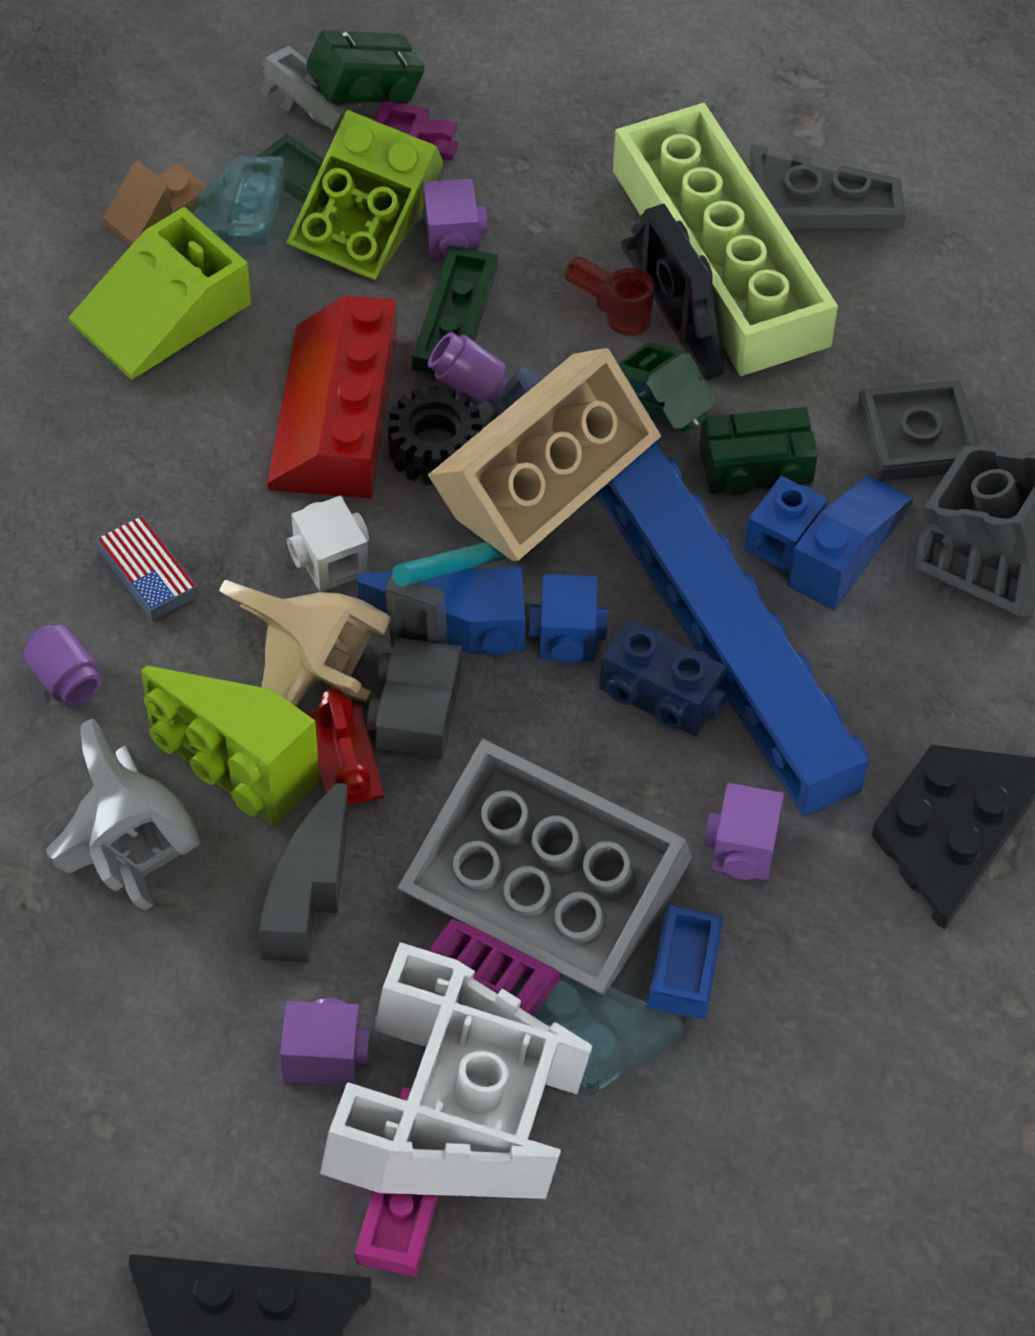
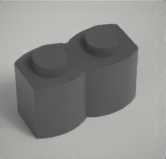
[367,637,462,758]

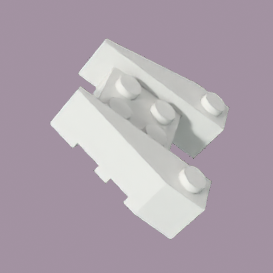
[320,942,593,1199]

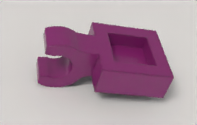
[374,101,459,160]

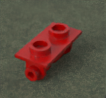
[307,689,384,805]

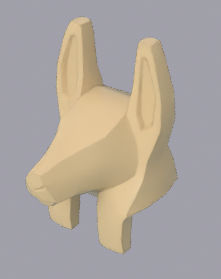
[219,580,391,706]

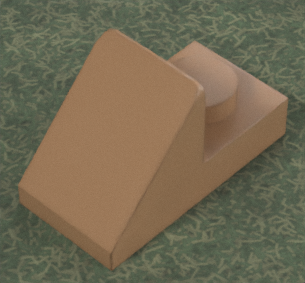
[103,160,211,246]

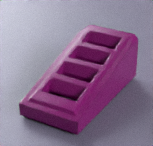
[428,919,561,1017]

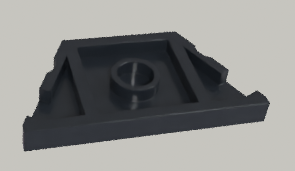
[621,203,724,380]
[872,745,1035,929]
[128,1254,372,1336]

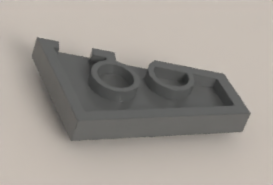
[750,144,906,229]

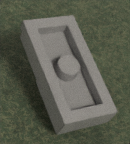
[260,46,363,130]

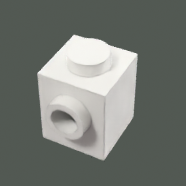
[287,495,369,592]

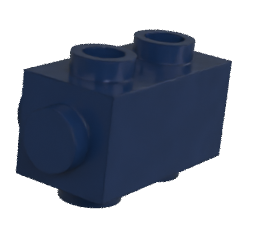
[599,619,729,737]

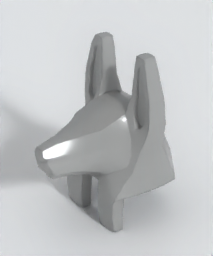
[46,719,201,911]

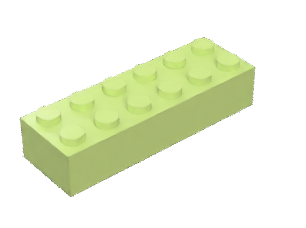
[613,103,838,377]

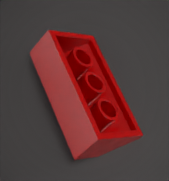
[267,295,397,499]

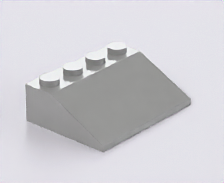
[398,738,692,996]

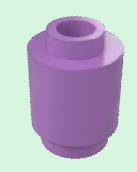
[428,332,507,406]
[23,624,102,707]

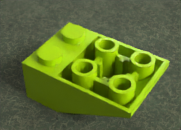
[286,110,444,282]
[68,207,251,380]
[141,665,320,827]

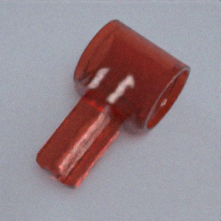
[564,257,654,336]

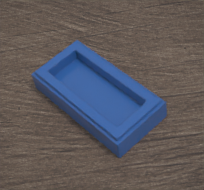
[647,904,724,1020]

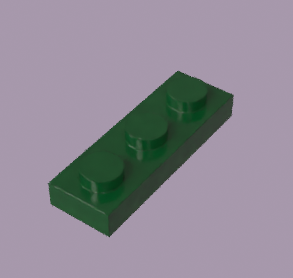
[412,246,498,374]

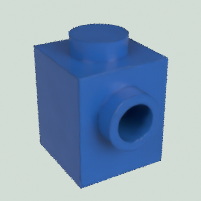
[744,476,828,574]
[529,574,608,663]

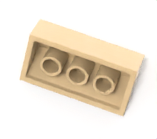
[428,348,661,561]

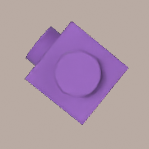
[423,179,487,260]
[704,782,784,881]
[280,998,371,1086]

